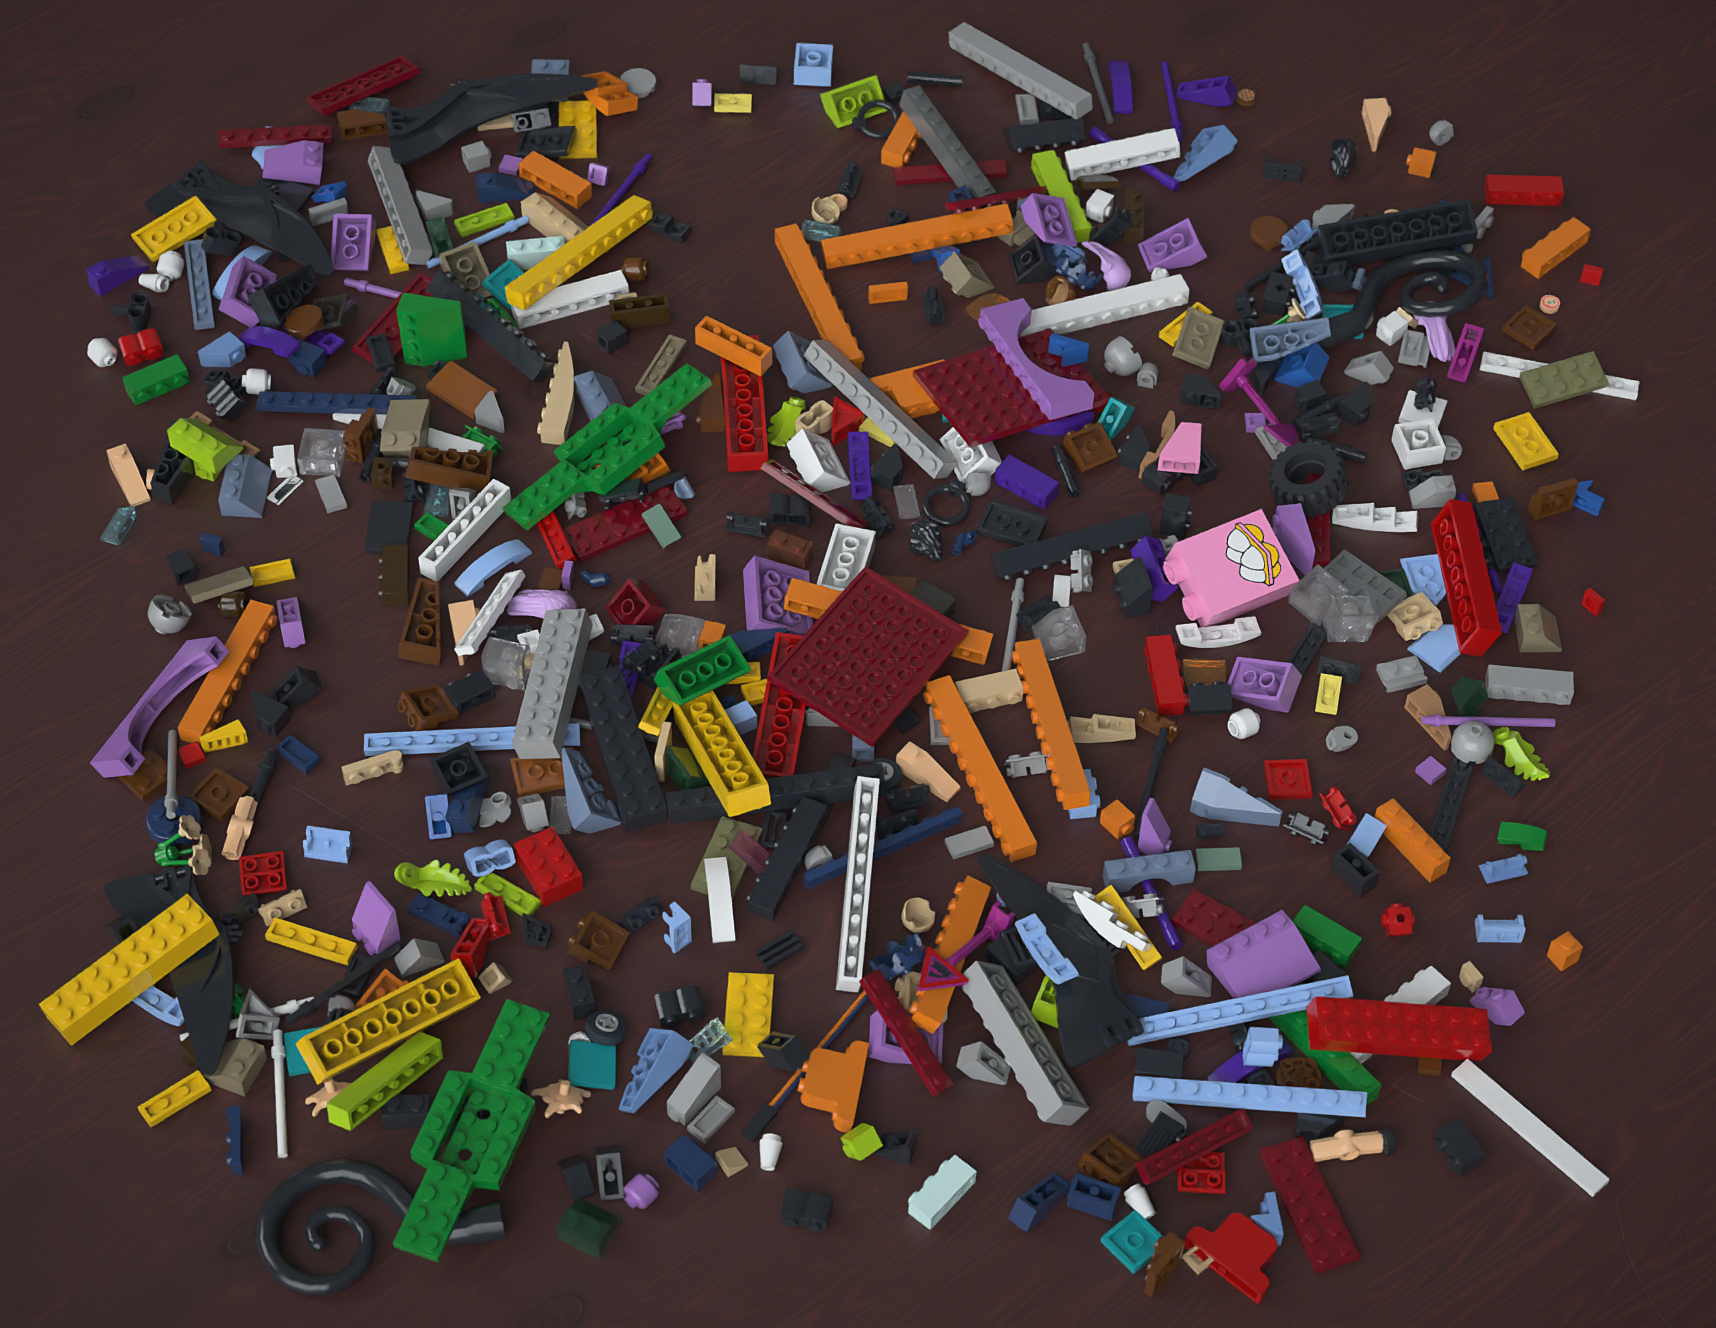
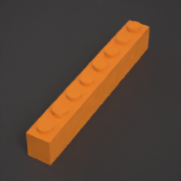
[178,600,277,746]
[909,875,991,1034]

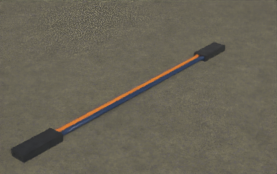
[741,933,914,1143]

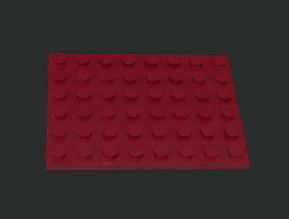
[913,328,1110,448]
[768,566,969,747]

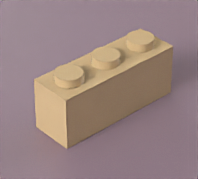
[955,669,1023,713]

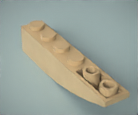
[538,342,575,445]

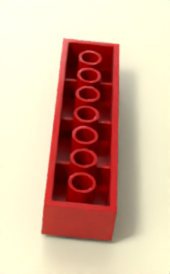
[720,335,768,472]
[1431,499,1502,657]
[753,632,807,779]
[1306,996,1492,1062]

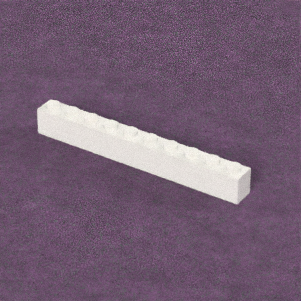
[1019,274,1189,338]
[836,776,879,992]

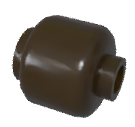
[218,591,250,618]

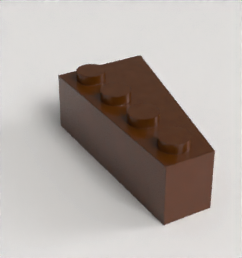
[405,447,493,494]
[398,577,441,666]

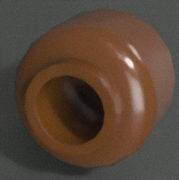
[621,256,651,282]

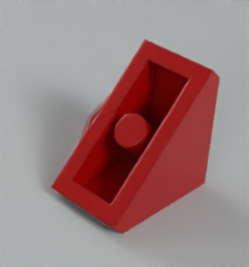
[831,396,865,446]

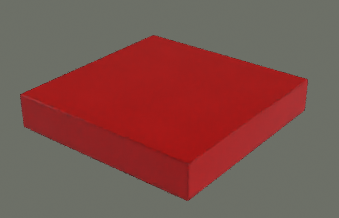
[1263,759,1313,800]

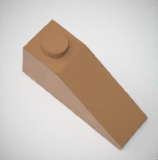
[1404,684,1451,751]

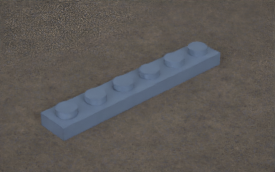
[184,239,215,330]

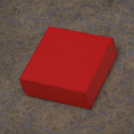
[1580,264,1603,286]
[1581,588,1605,617]
[177,741,206,769]

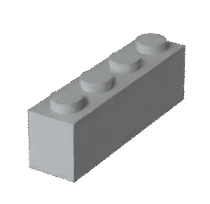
[1485,665,1574,705]

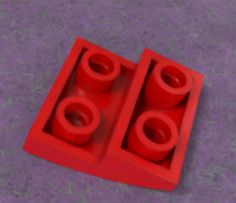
[239,851,287,897]
[1177,1152,1225,1194]

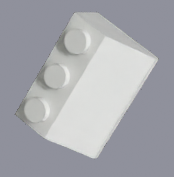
[940,427,1002,484]
[787,428,850,492]

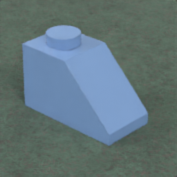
[198,331,246,367]

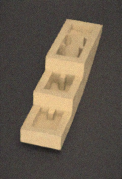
[1067,714,1136,743]

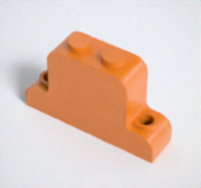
[870,359,945,419]
[797,1041,869,1133]

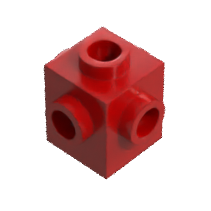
[1381,903,1415,937]

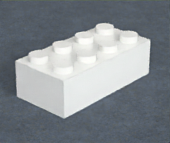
[816,524,876,591]

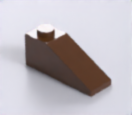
[337,109,389,141]
[696,373,725,433]

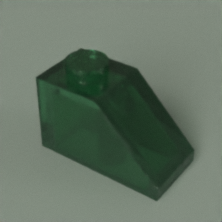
[426,217,453,259]
[1451,677,1488,717]

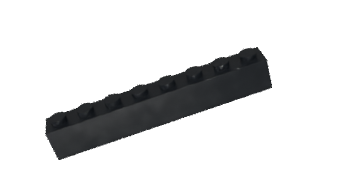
[426,270,555,382]
[989,512,1153,580]

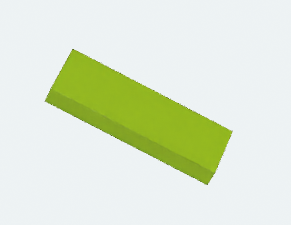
[454,203,514,237]
[474,872,541,916]

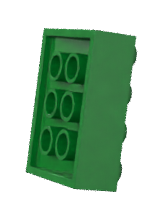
[397,293,468,367]

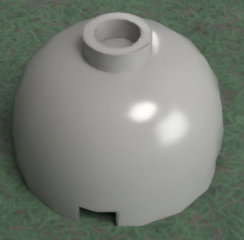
[1104,336,1142,376]
[148,595,192,634]
[1451,720,1495,764]

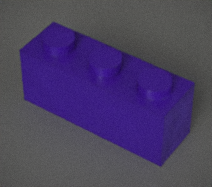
[995,454,1059,510]
[1130,536,1178,603]

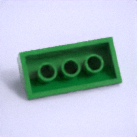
[654,635,752,706]

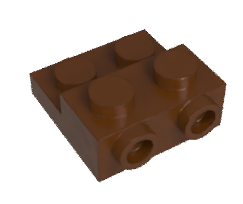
[343,407,379,464]
[1062,422,1118,474]
[1528,478,1579,520]
[398,684,459,731]
[567,910,630,971]
[1078,1132,1144,1188]
[1144,1231,1185,1297]

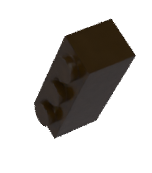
[1123,188,1145,245]
[609,293,670,329]
[378,544,409,607]

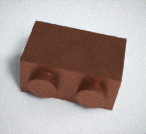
[767,529,813,570]

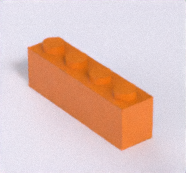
[881,111,922,167]
[519,151,592,209]
[1521,217,1591,279]
[695,316,772,376]
[1374,798,1451,883]

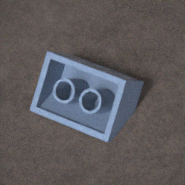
[773,331,833,393]
[574,371,627,422]
[218,454,272,518]

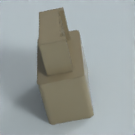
[997,210,1035,246]

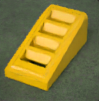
[199,720,248,753]

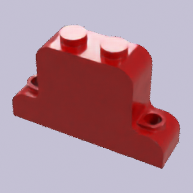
[1184,1213,1277,1305]

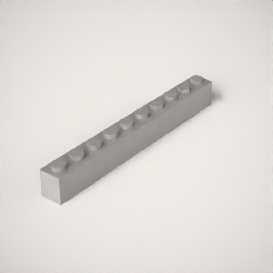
[949,22,1092,120]
[804,340,957,479]

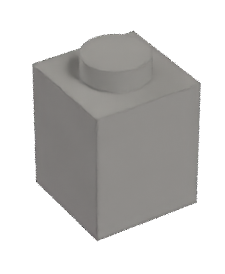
[461,141,492,173]

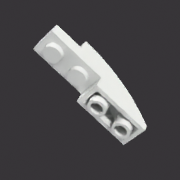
[1073,890,1152,952]

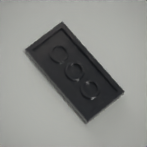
[1473,497,1538,574]

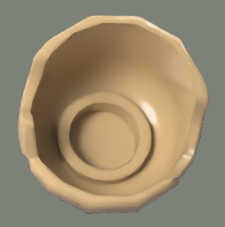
[811,197,840,225]
[901,897,935,933]

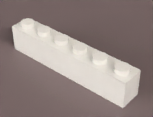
[1065,128,1180,180]
[511,270,629,329]
[419,479,511,581]
[1349,966,1451,1064]

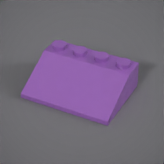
[743,556,813,636]
[1207,910,1321,999]

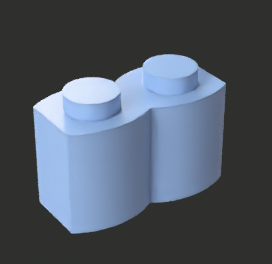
[464,840,516,876]
[1243,1027,1283,1067]

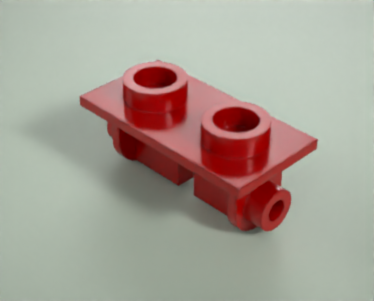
[1319,787,1357,831]
[481,892,511,941]

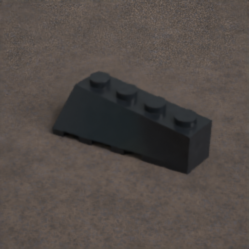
[1003,117,1085,153]

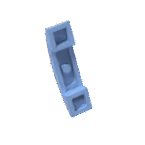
[212,245,272,300]
[1281,250,1323,321]
[455,539,532,597]
[1015,913,1078,984]
[132,986,184,1026]

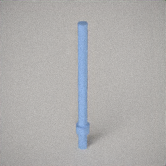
[426,216,529,269]

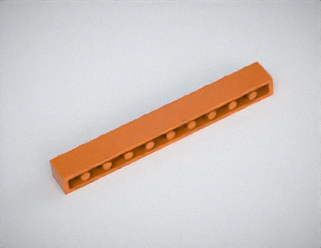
[821,204,1013,269]
[775,224,865,370]
[784,578,993,665]
[1012,639,1090,810]
[923,675,1037,862]

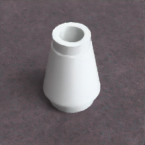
[139,274,169,293]
[760,1134,783,1171]
[1124,1184,1156,1220]

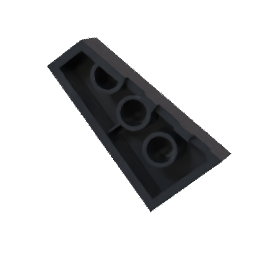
[247,264,319,328]
[150,420,195,505]

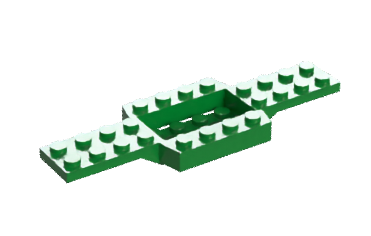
[503,364,712,530]
[393,999,550,1263]

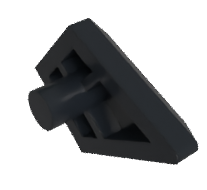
[522,913,552,948]

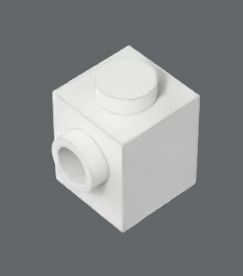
[1086,189,1114,223]
[1376,311,1409,346]
[270,445,297,478]

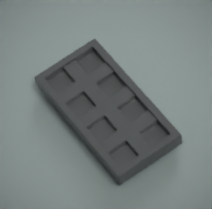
[1317,549,1407,623]

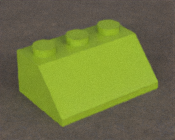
[820,75,888,128]
[167,418,243,474]

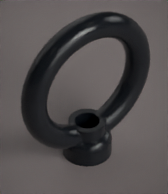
[852,100,900,139]
[922,479,970,526]

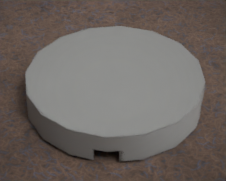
[620,68,656,98]

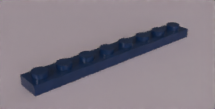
[256,391,418,415]
[802,807,963,890]

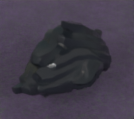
[1328,138,1358,180]
[909,517,943,562]

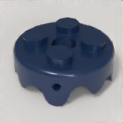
[1054,249,1103,291]
[146,795,203,846]
[869,932,926,981]

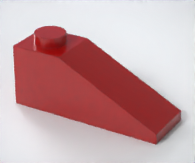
[450,918,492,979]

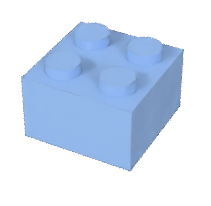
[794,43,833,86]

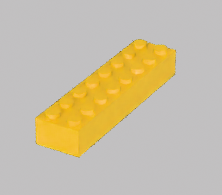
[672,690,771,817]
[39,894,220,1046]
[296,958,481,1084]

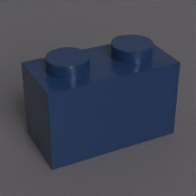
[664,1134,717,1192]
[1067,1173,1121,1221]

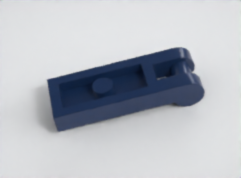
[407,892,471,937]
[226,1106,243,1175]

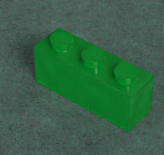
[122,354,190,406]
[1292,905,1362,968]

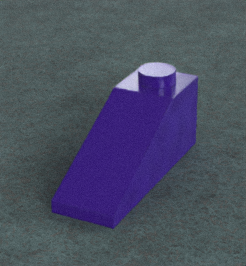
[1175,76,1237,107]
[86,256,149,296]

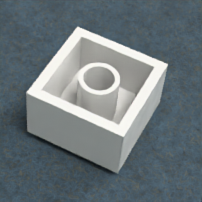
[1392,418,1446,470]

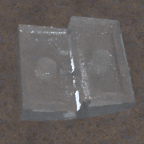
[655,614,705,656]

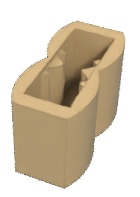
[796,400,833,435]

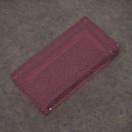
[728,829,772,874]

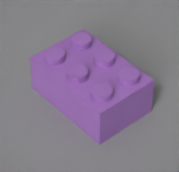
[219,256,277,327]

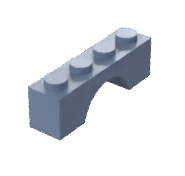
[1103,850,1196,893]

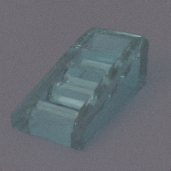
[349,97,390,114]
[689,1017,732,1064]

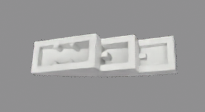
[1332,503,1418,532]

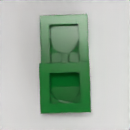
[1497,822,1548,851]

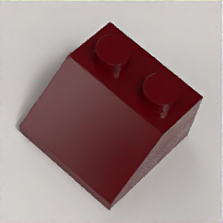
[605,578,666,625]

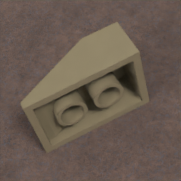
[439,241,493,299]
[380,399,430,457]

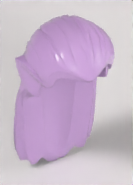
[1081,241,1131,291]
[1413,301,1455,362]
[507,589,578,619]

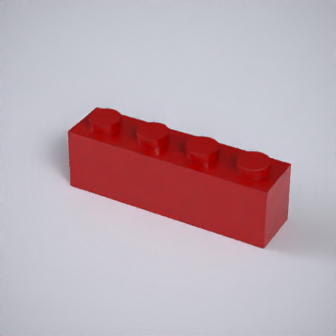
[1484,175,1564,206]
[1144,635,1188,716]

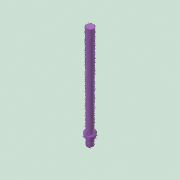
[1422,714,1555,727]

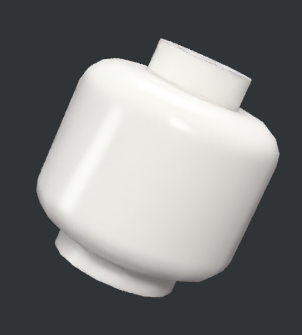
[157,251,184,281]
[88,338,117,367]
[242,368,271,395]
[1228,708,1260,739]

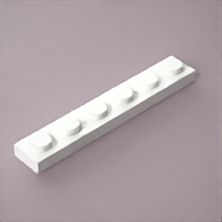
[454,570,525,656]

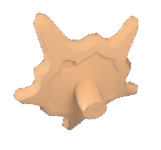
[305,1078,352,1117]
[531,1079,591,1118]

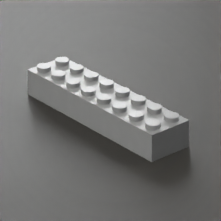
[512,609,593,759]
[962,961,1090,1126]

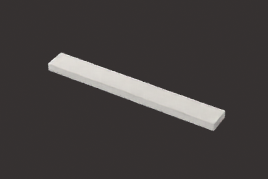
[1480,352,1639,400]
[333,413,485,453]
[1451,1059,1609,1197]

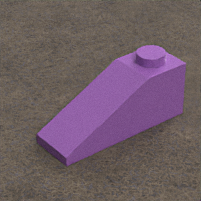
[276,597,306,648]
[1138,798,1173,855]

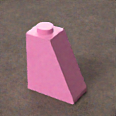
[1158,422,1201,474]

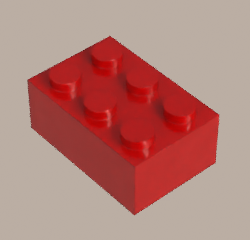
[513,827,583,907]

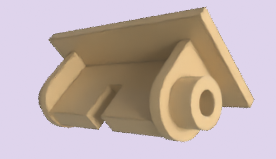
[258,889,307,926]

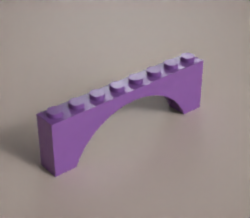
[978,298,1094,420]
[90,636,229,778]

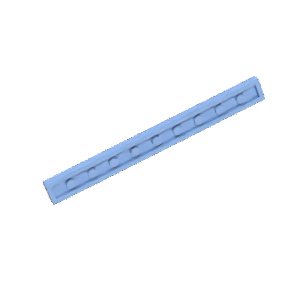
[364,723,580,756]
[1128,976,1354,1046]
[1133,1076,1367,1117]

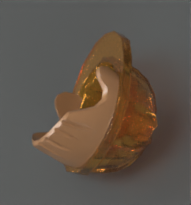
[1046,276,1075,306]

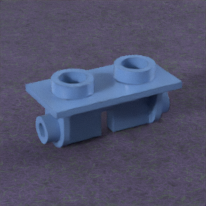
[1281,219,1318,252]
[1051,244,1087,264]
[1479,854,1528,884]

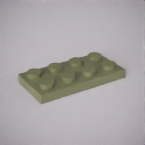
[1519,351,1609,409]
[691,816,763,901]

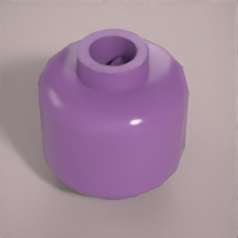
[624,1174,659,1209]

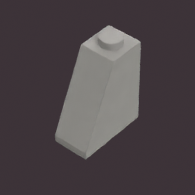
[667,1053,721,1126]

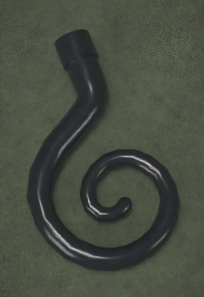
[1317,250,1489,350]
[256,1158,506,1296]

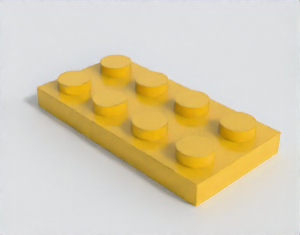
[559,101,597,159]
[131,196,217,262]
[723,972,774,1057]

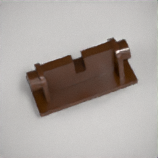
[1135,707,1182,743]

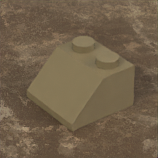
[939,251,995,298]
[1514,604,1562,652]
[204,1038,267,1097]

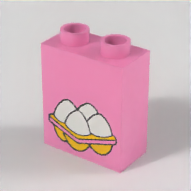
[1164,509,1299,627]

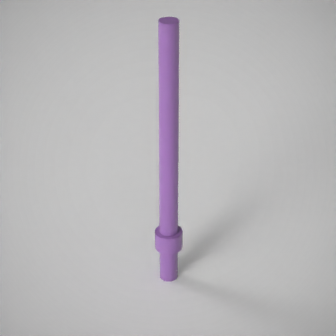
[344,278,402,299]

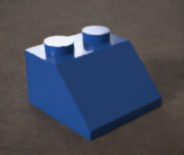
[1274,342,1329,387]

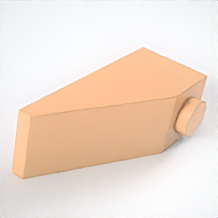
[1362,98,1391,151]
[106,443,151,508]
[448,600,479,666]
[896,741,961,803]

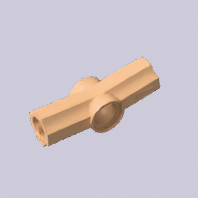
[221,796,258,860]
[1310,1130,1383,1162]

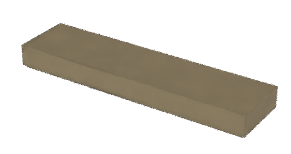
[635,334,687,395]

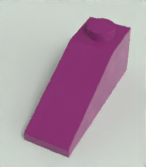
[1446,323,1484,383]

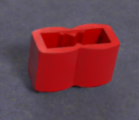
[118,329,164,366]

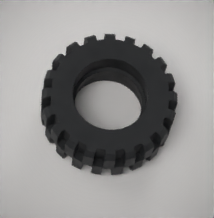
[1268,441,1349,518]

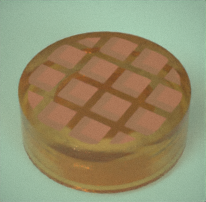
[1237,89,1256,106]

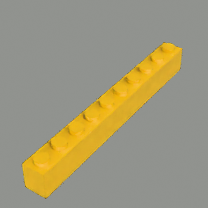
[505,195,653,310]

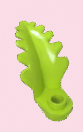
[767,397,806,447]
[1493,727,1550,781]
[394,860,472,896]

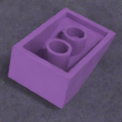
[263,140,323,185]
[1021,193,1077,247]
[331,214,376,271]
[1138,218,1207,272]
[1272,503,1315,577]
[1227,657,1302,713]
[352,881,402,956]
[868,1010,943,1064]

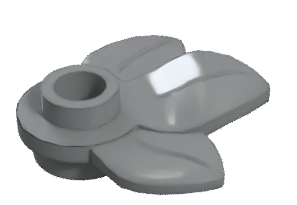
[479,792,511,827]

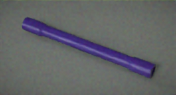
[1089,126,1180,192]
[1121,837,1183,950]

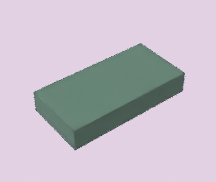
[642,504,681,549]
[1195,847,1242,871]

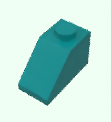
[1098,397,1135,441]

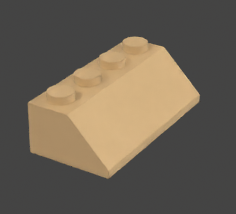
[521,192,589,244]

